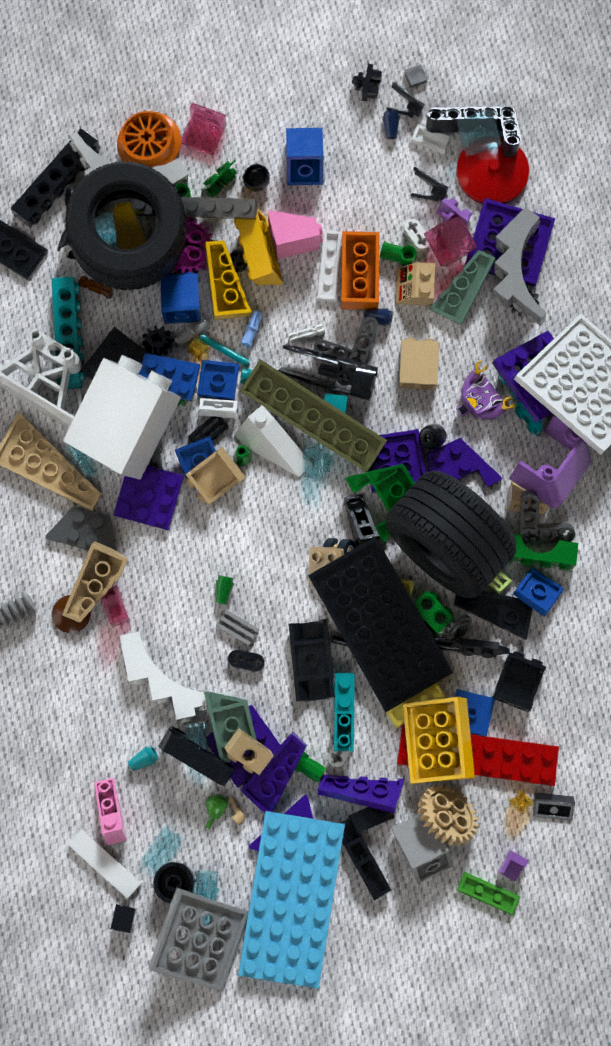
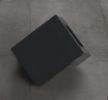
[110,904,136,933]

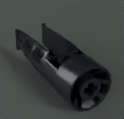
[278,343,378,401]

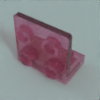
[181,102,227,155]

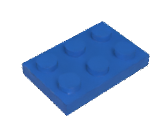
[139,353,200,402]

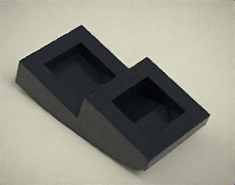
[348,807,395,834]

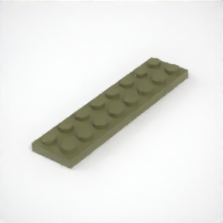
[240,359,388,472]

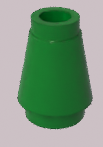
[233,445,252,466]
[215,575,234,604]

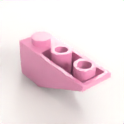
[94,778,127,845]

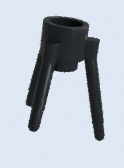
[387,82,425,118]
[411,167,449,202]

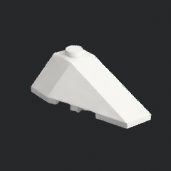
[234,405,313,477]

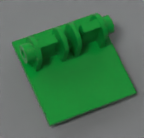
[201,160,237,198]

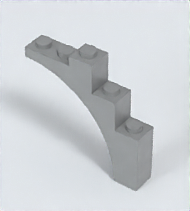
[493,207,546,326]

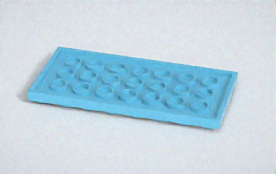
[238,811,345,989]

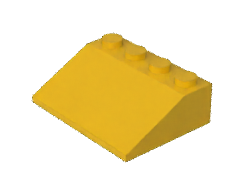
[403,697,475,784]

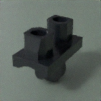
[351,63,382,102]

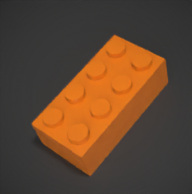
[341,231,380,310]

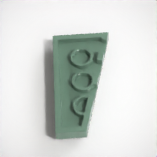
[428,250,496,325]

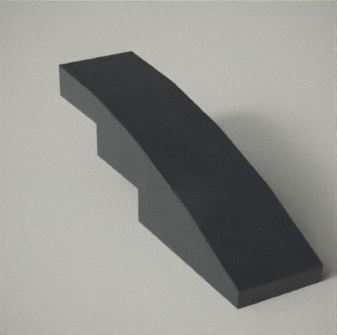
[339,817,392,900]

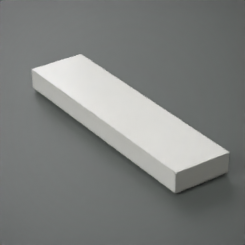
[317,230,342,303]
[69,830,141,899]

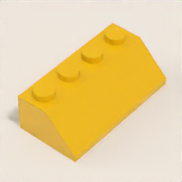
[234,208,283,285]

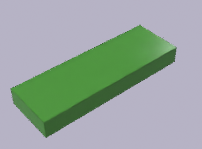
[456,871,520,916]

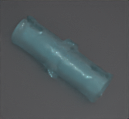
[65,444,95,479]

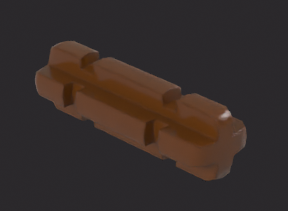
[78,276,113,297]

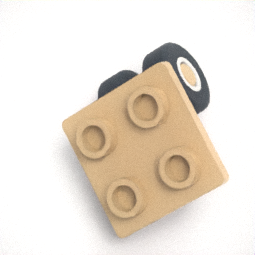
[309,538,356,585]

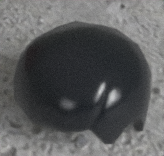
[242,164,270,192]

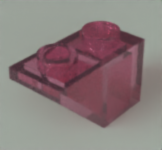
[101,585,131,628]

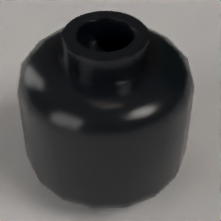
[419,424,447,450]

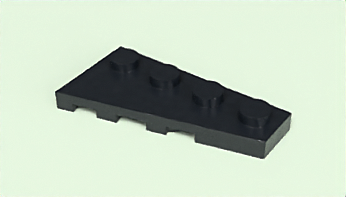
[454,591,533,640]

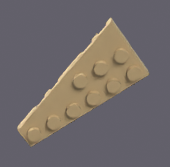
[0,412,102,511]

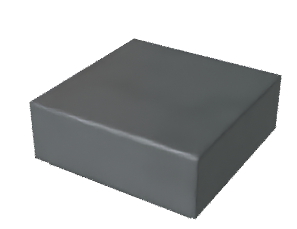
[404,64,428,88]

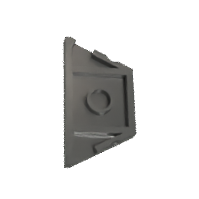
[45,506,116,551]

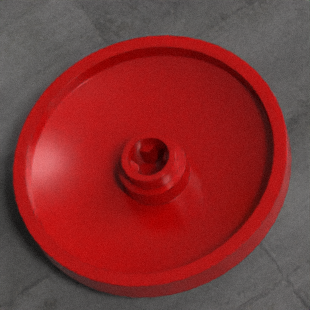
[456,136,529,204]

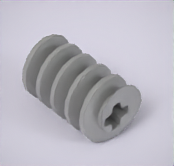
[0,591,37,629]

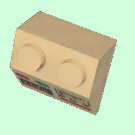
[395,262,435,306]

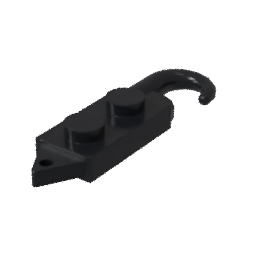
[434,636,510,658]

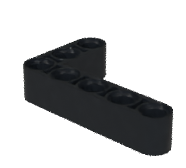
[426,106,521,158]

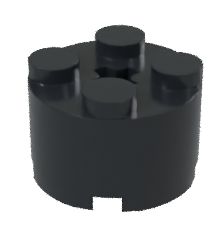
[153,862,196,904]

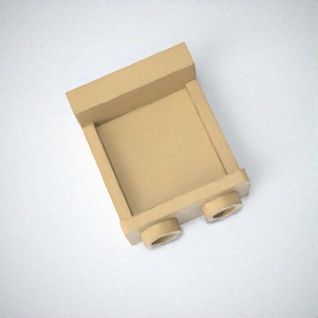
[399,338,439,390]
[185,447,246,505]

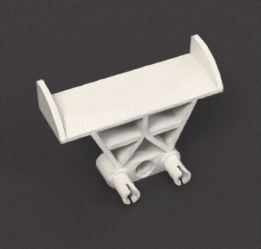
[0,329,82,446]

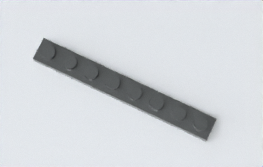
[116,197,258,220]

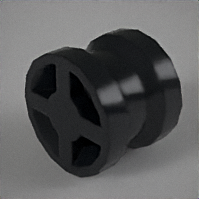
[230,250,248,272]

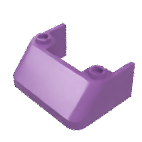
[509,415,592,508]

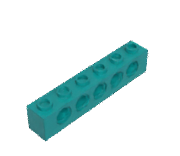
[51,276,85,389]

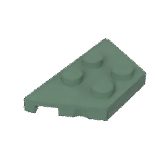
[204,691,256,763]

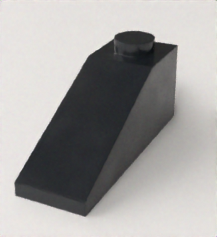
[344,494,379,547]

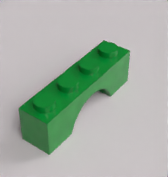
[509,534,579,571]

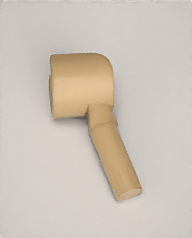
[228,796,245,825]

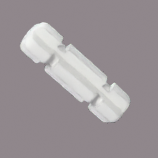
[289,324,325,344]

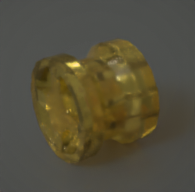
[186,338,210,361]
[508,789,534,815]

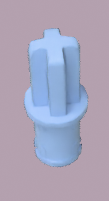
[241,310,263,348]

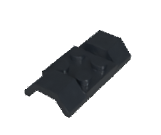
[288,619,335,702]

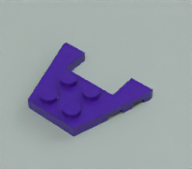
[426,438,502,488]

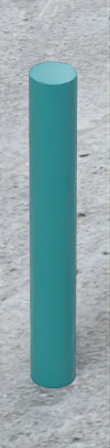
[199,333,250,367]

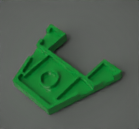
[344,464,415,542]

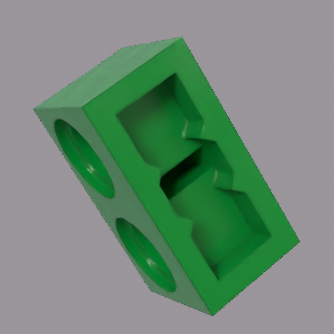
[414,590,454,637]

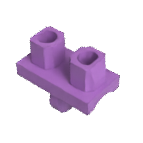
[437,198,472,232]

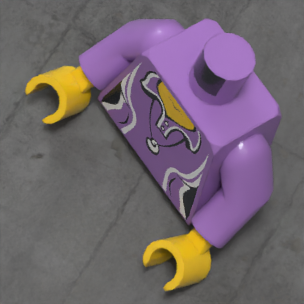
[456,361,516,420]

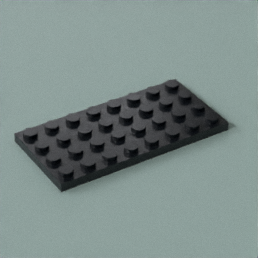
[307,536,453,712]

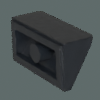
[533,793,575,821]

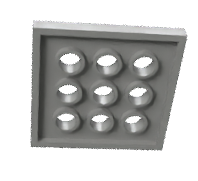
[148,888,248,992]

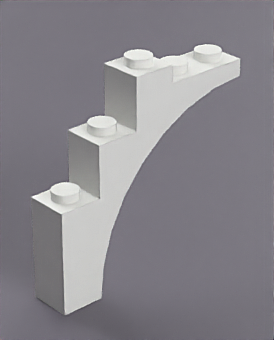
[70,132,189,186]
[120,632,233,724]

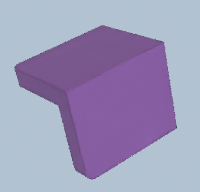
[498,850,529,881]

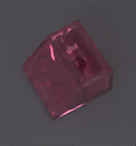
[424,216,478,267]

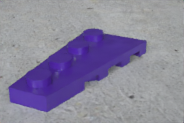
[240,732,308,814]
[317,775,405,813]

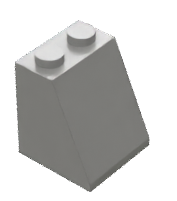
[391,813,453,884]

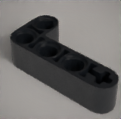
[158,726,235,786]

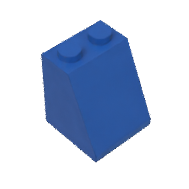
[286,128,324,186]
[161,272,201,324]

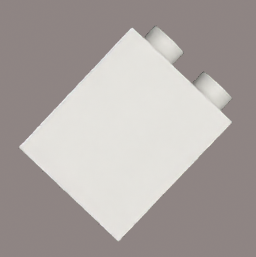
[63,355,181,479]

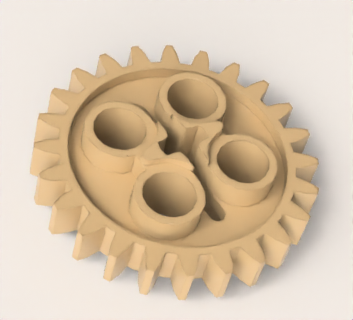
[417,784,479,847]

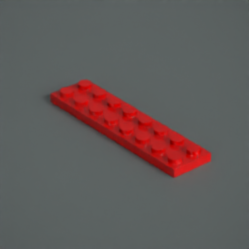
[397,725,559,786]

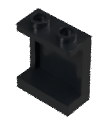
[492,651,547,712]

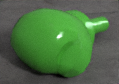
[205,794,228,829]

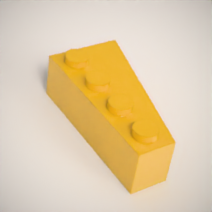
[204,240,252,320]

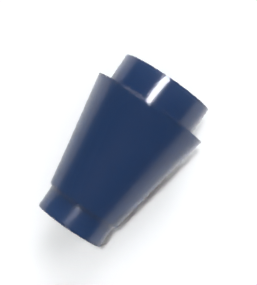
[382,111,400,139]
[365,308,393,327]

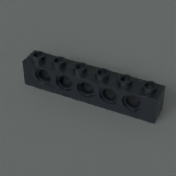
[10,129,100,228]

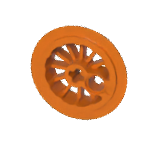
[117,111,182,168]

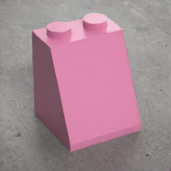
[268,211,323,259]

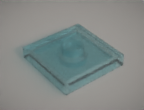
[456,110,502,156]

